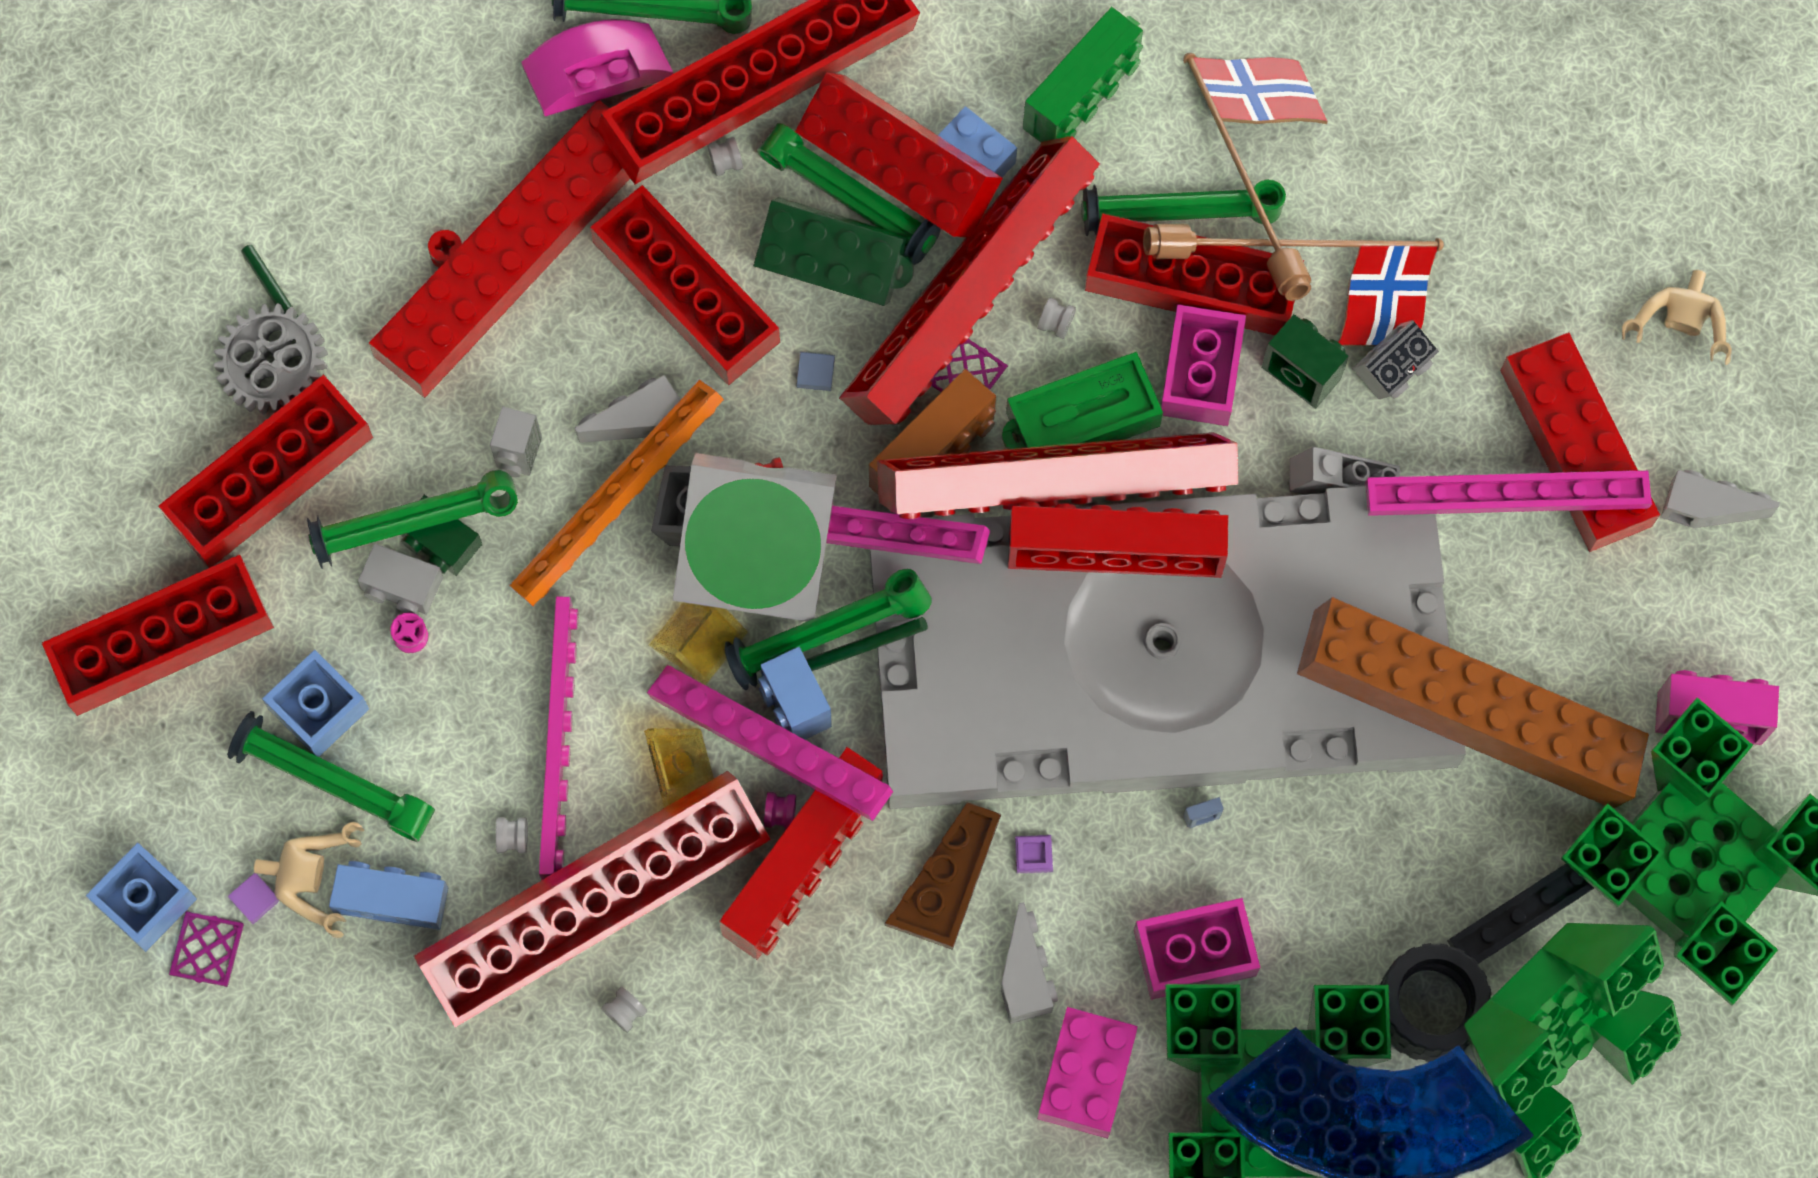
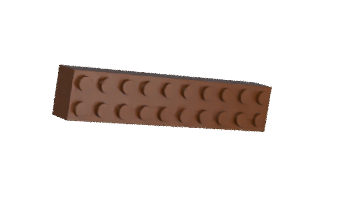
[1297,597,1649,809]

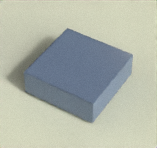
[797,352,835,391]
[1183,797,1224,828]

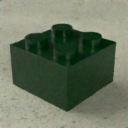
[1261,314,1349,409]

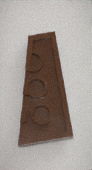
[885,802,1001,950]

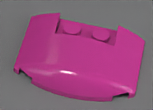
[521,19,673,117]

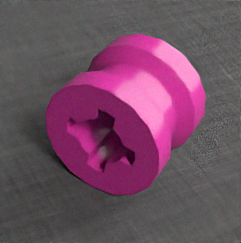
[390,613,428,653]
[764,792,796,830]

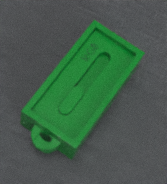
[1023,6,1143,143]
[1002,351,1163,449]

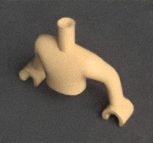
[1622,270,1732,365]
[254,822,364,938]

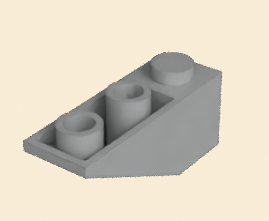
[575,375,680,443]
[1290,447,1400,495]
[1660,470,1780,528]
[1001,902,1058,1024]

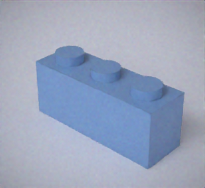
[329,861,449,930]

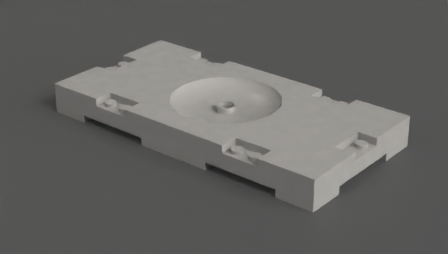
[869,486,1466,809]

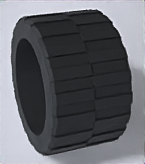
[1379,943,1492,1062]

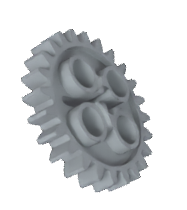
[214,304,328,415]

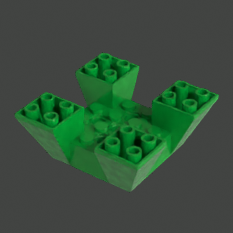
[1561,697,1818,1006]
[1464,923,1682,1178]
[1165,984,1396,1178]

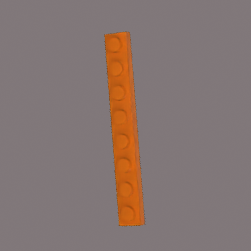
[509,380,724,606]

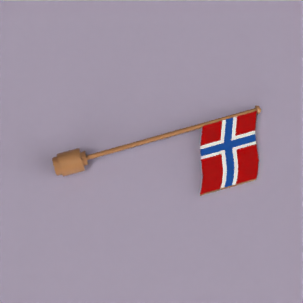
[1183,53,1328,301]
[1143,224,1444,346]

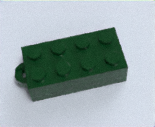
[753,197,914,306]

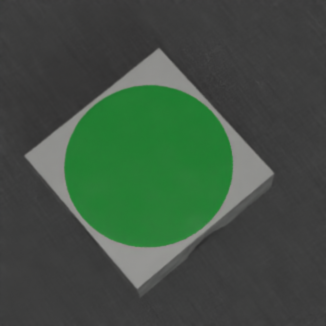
[673,453,837,622]

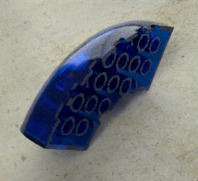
[1206,1027,1534,1178]

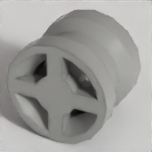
[707,137,743,176]
[1037,297,1076,339]
[496,817,528,853]
[601,987,647,1033]

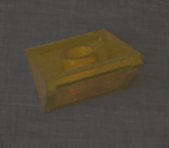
[649,602,748,685]
[644,728,714,808]

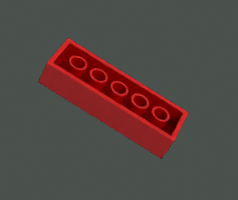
[795,72,1003,238]
[590,185,780,386]
[1085,213,1304,335]
[1500,332,1660,552]
[158,374,373,568]
[1008,502,1229,578]
[42,554,274,716]
[719,747,883,960]

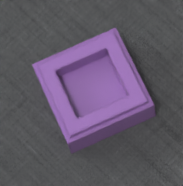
[1015,835,1053,874]
[228,873,279,924]

